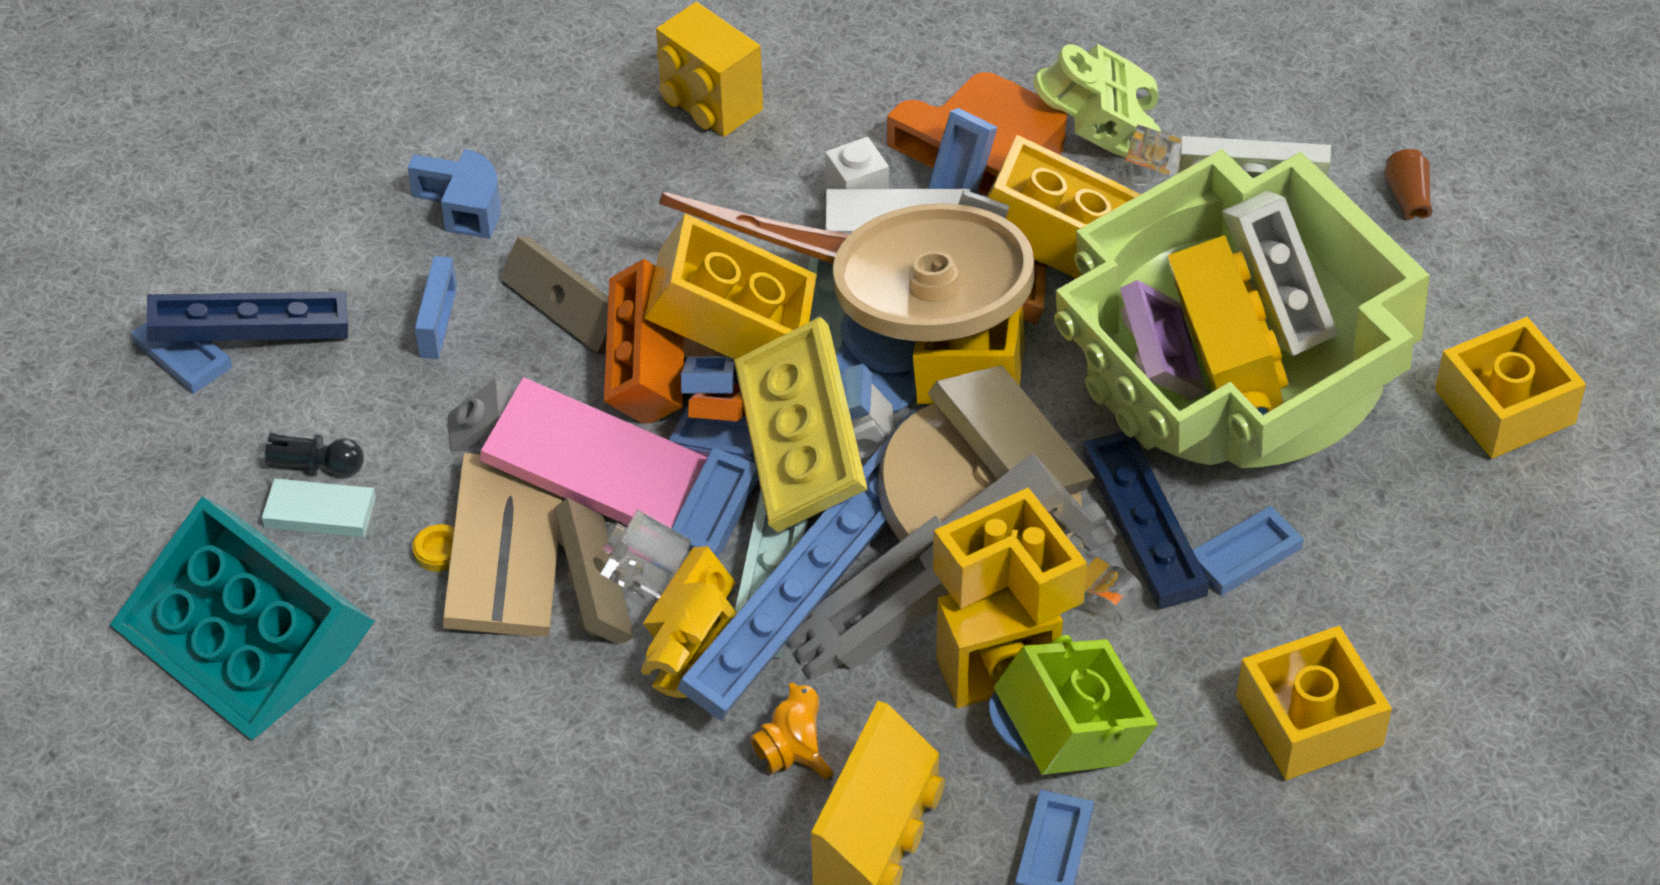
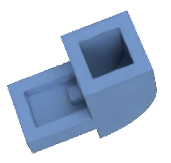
[407,149,501,239]

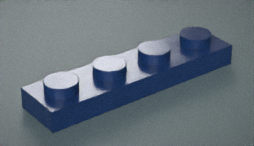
[147,292,348,342]
[1083,432,1209,609]

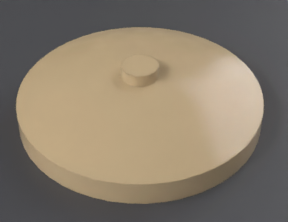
[833,203,1034,341]
[878,404,1082,542]

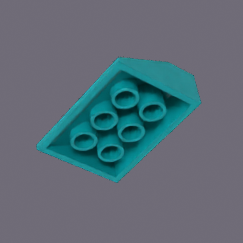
[110,496,375,740]

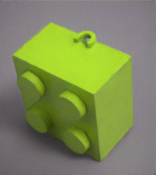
[993,635,1158,775]

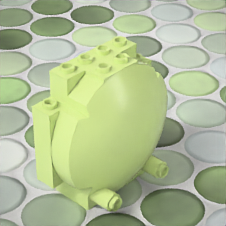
[1054,149,1430,468]

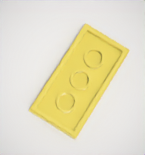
[734,317,868,532]

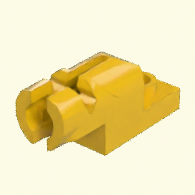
[641,546,737,698]

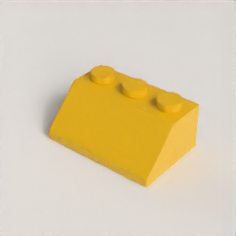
[987,135,1141,279]
[811,700,945,885]

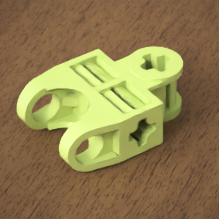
[1033,43,1161,158]

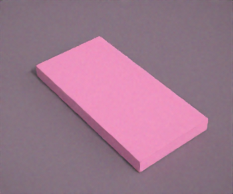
[479,377,708,541]

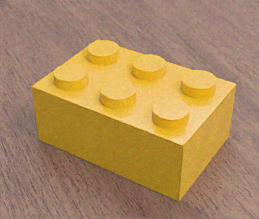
[644,213,817,359]
[1167,235,1289,409]

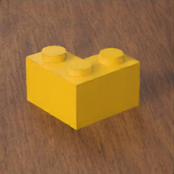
[933,487,1087,625]

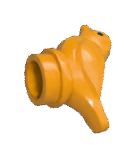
[750,682,834,780]

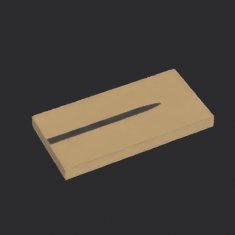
[443,453,562,636]

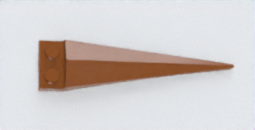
[659,192,1047,325]

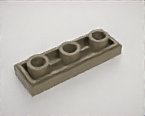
[499,237,608,353]
[555,497,634,644]

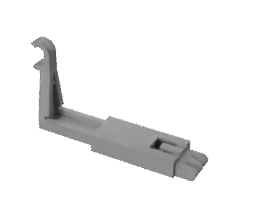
[788,453,1122,680]

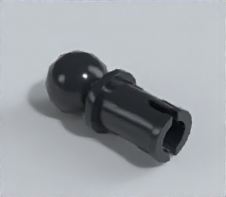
[265,433,364,478]

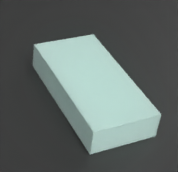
[262,478,376,537]

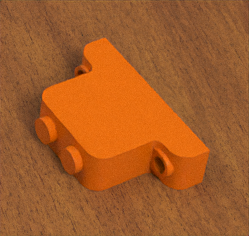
[887,72,1067,196]

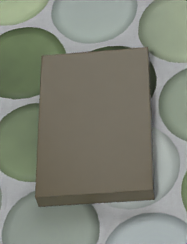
[928,365,1095,494]

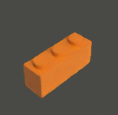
[604,259,684,423]

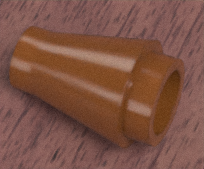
[1383,149,1433,220]

